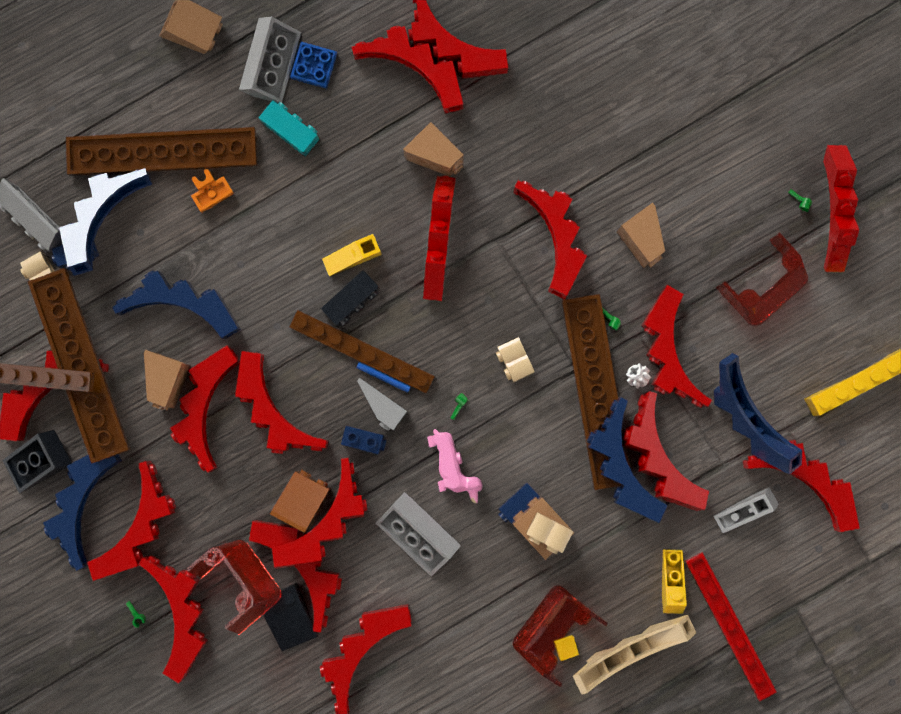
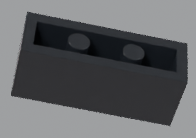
[320,270,380,327]

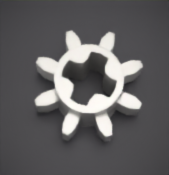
[626,363,651,389]

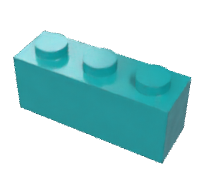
[259,100,319,157]

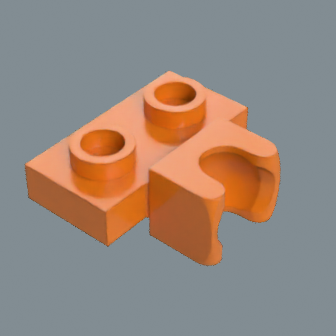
[191,169,234,213]

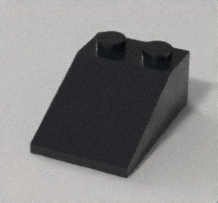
[2,430,72,494]
[258,582,318,651]

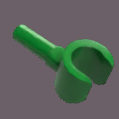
[788,189,812,212]
[602,307,621,331]
[451,393,468,420]
[126,601,146,628]

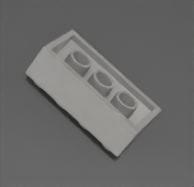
[239,16,301,103]
[0,178,63,253]
[375,492,461,576]

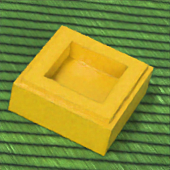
[554,635,579,661]

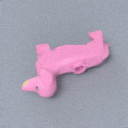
[427,429,483,503]

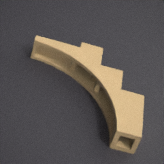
[573,615,696,694]

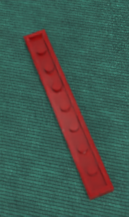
[685,552,777,701]

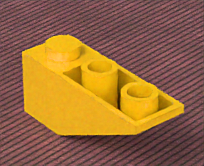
[322,234,382,277]
[662,550,687,614]

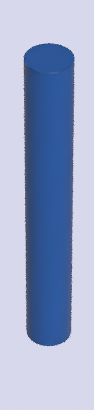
[356,361,411,393]

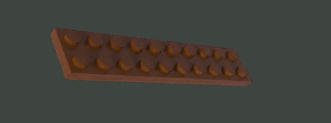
[66,127,257,176]
[27,268,130,464]
[562,294,630,490]

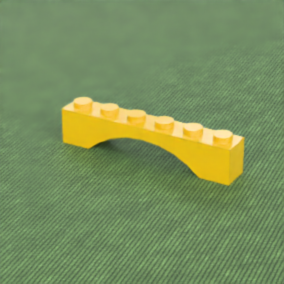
[804,349,901,416]

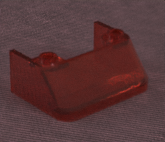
[716,232,808,326]
[186,540,282,634]
[513,585,608,687]

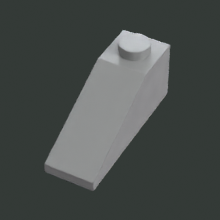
[357,378,407,431]
[714,487,779,533]

